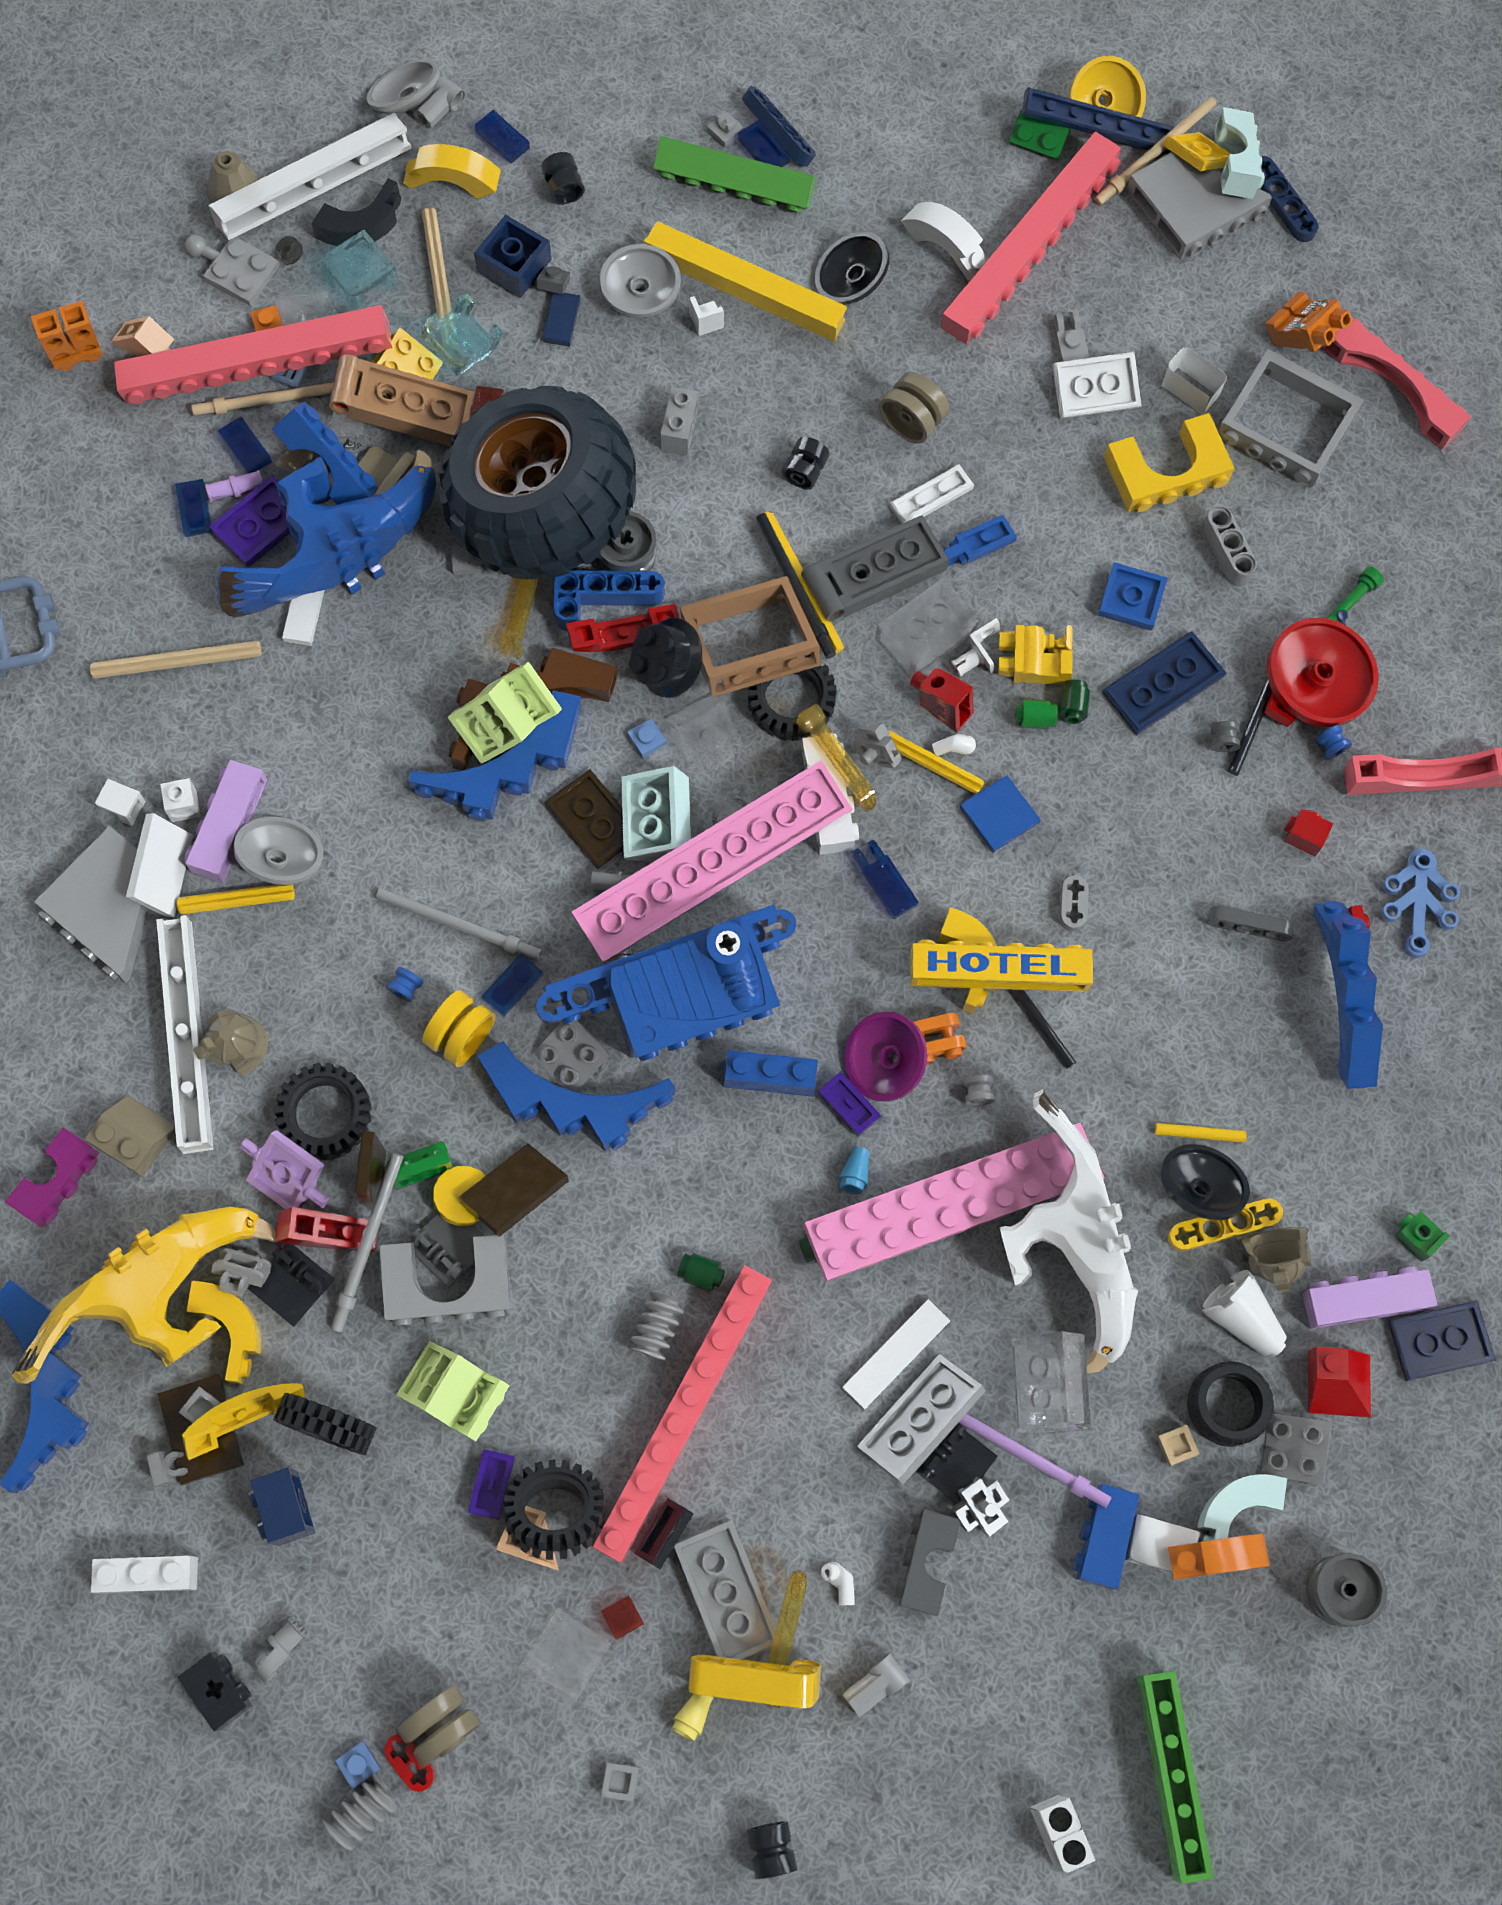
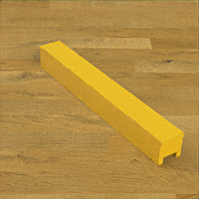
[644,221,847,342]

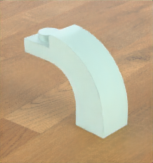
[1197,1475,1287,1541]

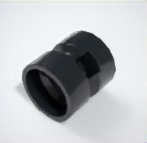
[541,152,585,205]
[782,436,830,490]
[746,1821,798,1879]

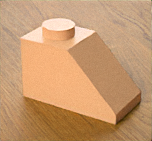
[111,316,174,357]

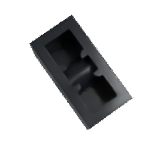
[177,1652,252,1732]

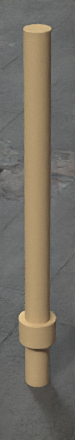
[1094,97,1217,206]
[192,382,334,416]

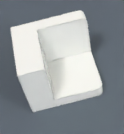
[689,296,724,336]
[95,779,145,826]

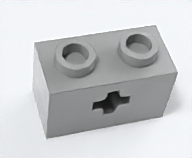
[661,387,699,455]

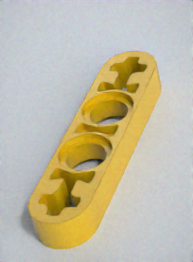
[1167,1198,1283,1252]

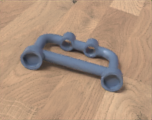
[0,577,60,677]

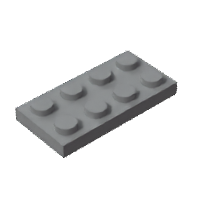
[857,1354,986,1485]
[674,1520,781,1660]

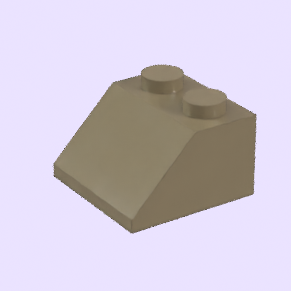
[85,1096,175,1178]

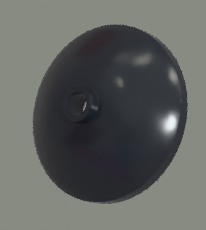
[815,231,890,305]
[1160,1144,1250,1220]

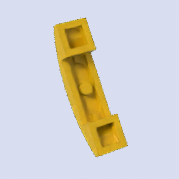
[182,1383,305,1460]

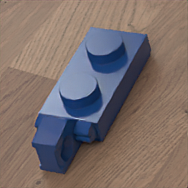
[943,515,1017,566]

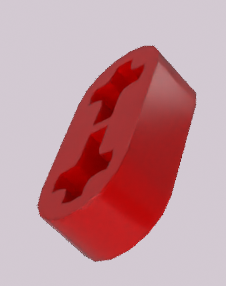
[384,1734,435,1792]

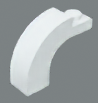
[901,202,988,281]

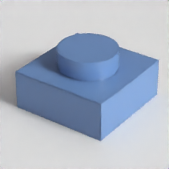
[627,718,667,758]
[335,1741,382,1789]

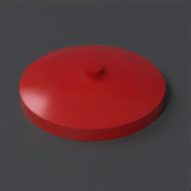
[1267,618,1379,727]

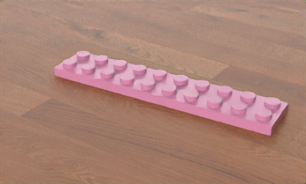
[571,760,853,963]
[803,1123,1104,1282]

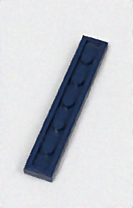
[1022,87,1174,154]

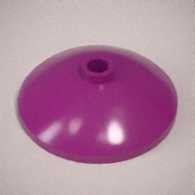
[844,1011,927,1102]

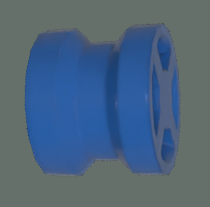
[1315,725,1352,760]
[386,967,424,1002]

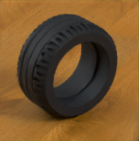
[1187,1361,1274,1447]

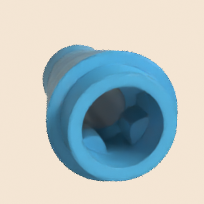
[838,1147,870,1194]

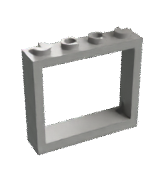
[1218,349,1364,487]

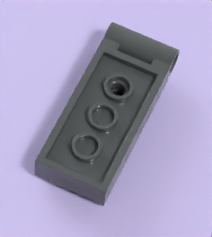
[801,515,949,622]

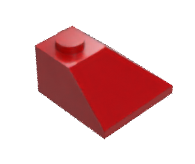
[1308,1347,1371,1418]

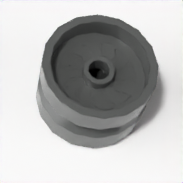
[596,511,657,571]
[1306,1553,1387,1627]

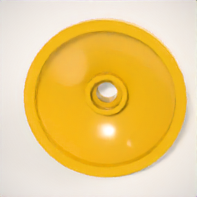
[1069,56,1146,136]

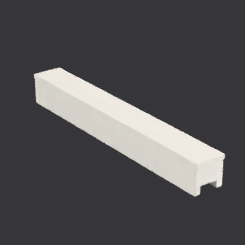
[208,112,411,240]
[156,915,214,1154]

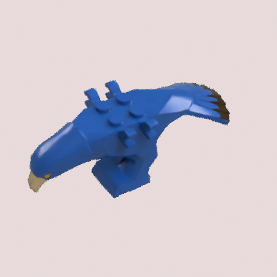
[216,450,436,618]

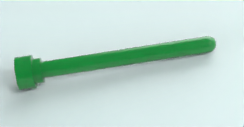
[1327,566,1384,622]

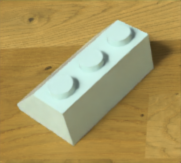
[622,766,691,862]

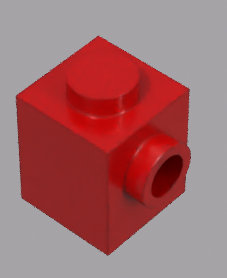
[1284,808,1334,857]

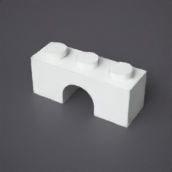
[91,1556,198,1594]

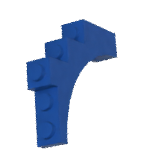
[409,691,582,821]
[1314,901,1383,1089]
[477,1041,675,1151]
[0,1280,90,1493]

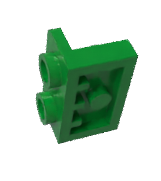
[387,1141,454,1190]

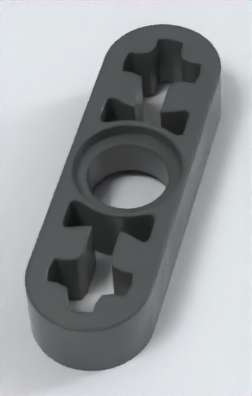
[1208,906,1294,941]

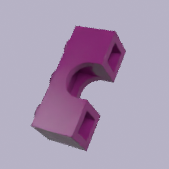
[5,1127,99,1228]

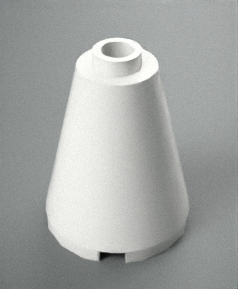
[1202,1270,1287,1357]

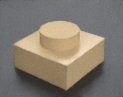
[1156,1425,1200,1466]

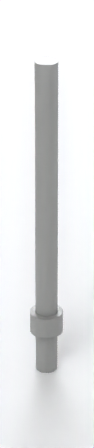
[376,888,542,961]
[330,1152,404,1332]

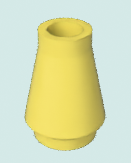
[672,1694,713,1741]

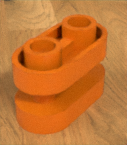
[914,1013,967,1066]

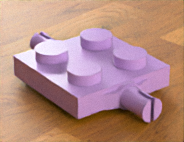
[239,1130,330,1209]

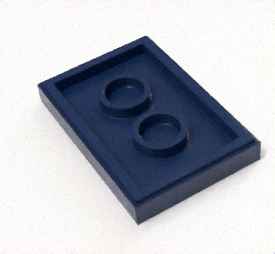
[1388,1300,1496,1381]

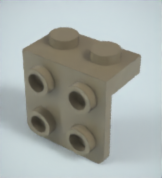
[358,446,416,497]

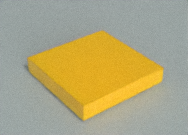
[1163,132,1231,171]

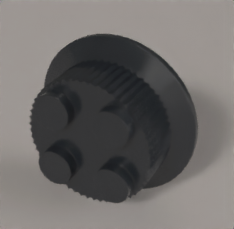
[629,618,702,698]

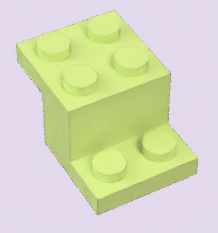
[448,662,562,764]
[396,1341,509,1441]

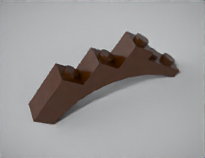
[448,648,618,771]

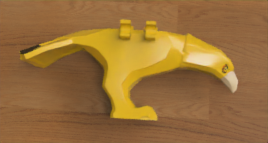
[11,1206,276,1384]

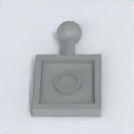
[185,235,280,306]

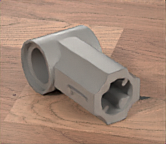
[413,76,466,129]
[842,1653,910,1718]

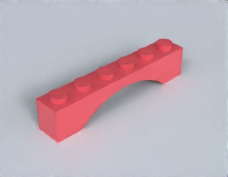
[1321,316,1471,449]
[1343,748,1502,795]

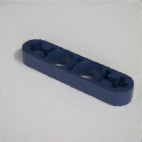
[742,86,816,167]
[1260,156,1318,242]

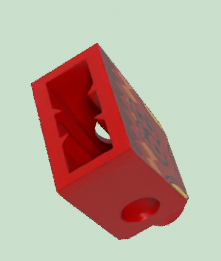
[910,668,974,733]

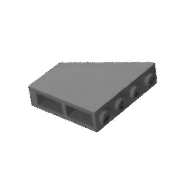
[1127,152,1272,260]
[34,825,148,983]

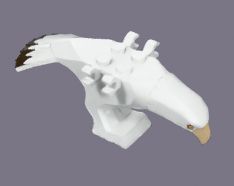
[1000,1089,1138,1374]

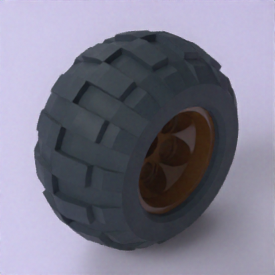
[439,386,636,580]

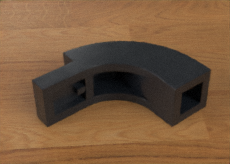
[311,179,401,247]

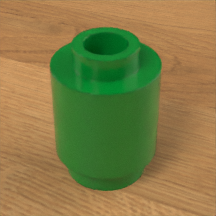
[1015,699,1058,729]

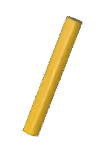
[1155,1123,1247,1143]

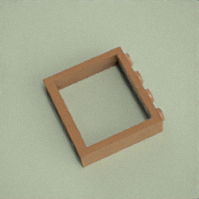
[680,576,821,697]

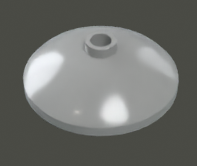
[367,59,440,113]
[600,244,681,317]
[234,817,323,885]

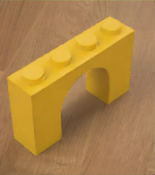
[1104,413,1235,513]

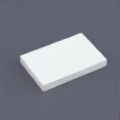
[1053,352,1142,419]
[126,813,194,917]

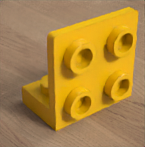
[372,328,443,380]

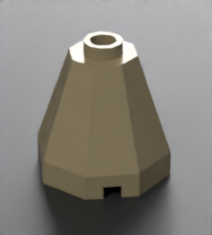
[206,151,260,203]

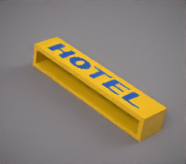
[910,940,1093,992]

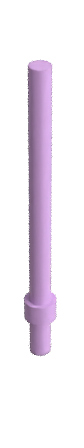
[959,1414,1112,1508]

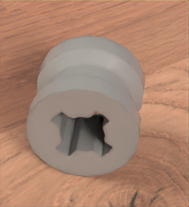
[963,1075,995,1105]

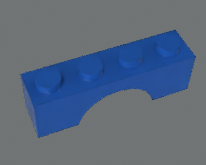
[272,401,379,505]

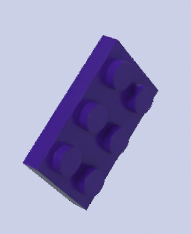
[209,475,290,568]

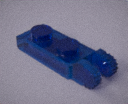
[852,840,919,920]

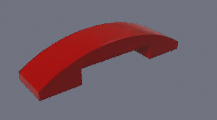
[566,604,680,652]

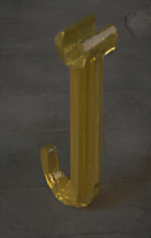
[500,571,539,659]
[796,704,876,812]
[762,1569,807,1708]

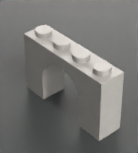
[380,1234,512,1326]

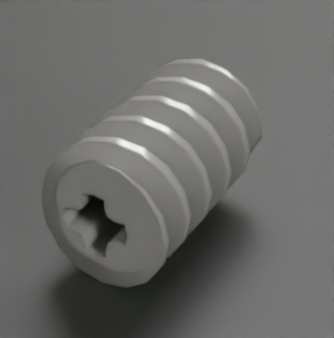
[628,1290,684,1360]
[322,1773,396,1851]

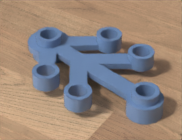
[1381,849,1460,958]

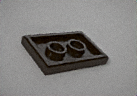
[544,769,624,869]
[355,1131,386,1210]
[459,1143,569,1237]
[158,1374,244,1486]

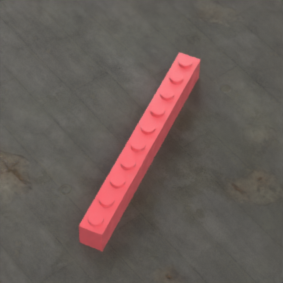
[940,131,1121,345]
[114,305,392,404]
[593,1265,772,1564]

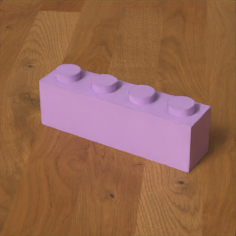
[185,760,267,883]
[1302,1266,1438,1329]

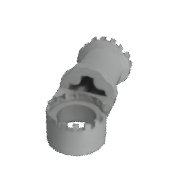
[253,1614,311,1684]

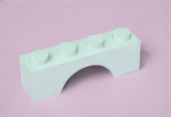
[1214,107,1264,199]

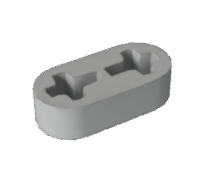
[1059,875,1089,932]

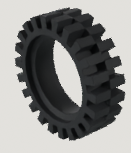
[748,654,837,741]
[274,1063,372,1160]
[273,1393,377,1455]
[504,1459,604,1560]

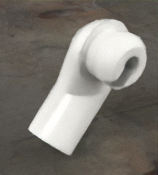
[932,734,976,756]
[821,1562,855,1606]

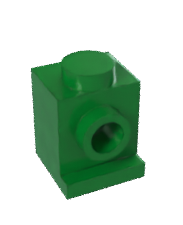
[1395,1211,1450,1262]

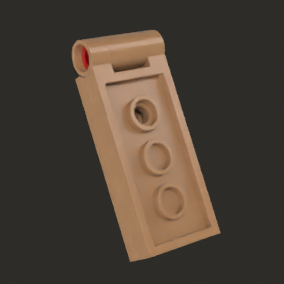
[329,354,474,447]

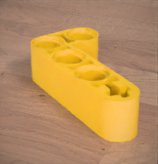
[689,1655,821,1708]

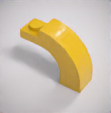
[403,144,501,199]
[938,907,997,1014]
[186,1281,262,1385]

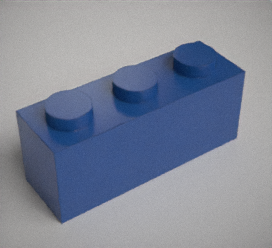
[724,1050,818,1097]
[1073,1484,1140,1590]

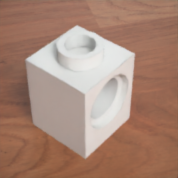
[160,778,201,822]

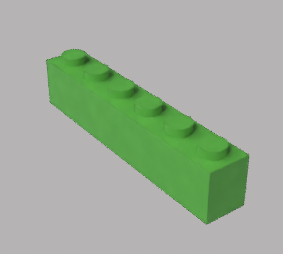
[653,136,817,213]
[1136,1671,1214,1884]

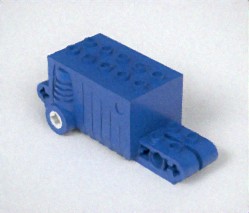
[535,904,796,1061]

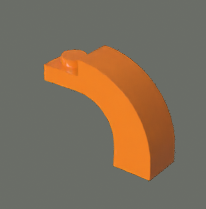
[1168,1533,1270,1580]

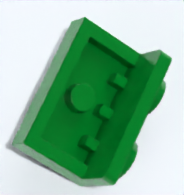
[1009,110,1070,160]

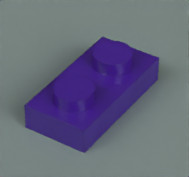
[818,1071,881,1137]
[468,1449,515,1520]

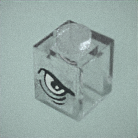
[327,412,370,451]

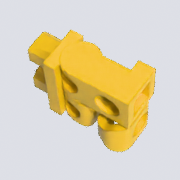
[998,625,1073,685]

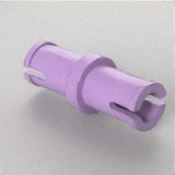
[205,470,263,502]

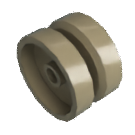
[879,372,949,444]
[396,1685,481,1768]

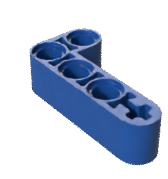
[554,570,665,631]

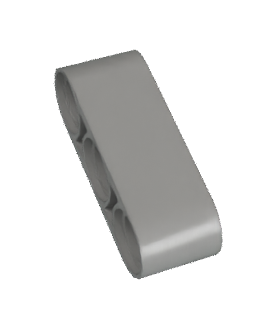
[1202,505,1257,587]

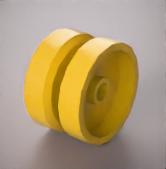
[422,990,496,1068]

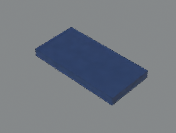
[1102,631,1227,735]

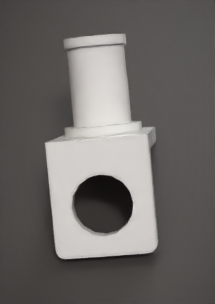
[951,618,1000,677]

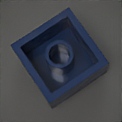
[474,214,552,298]
[248,1467,316,1546]

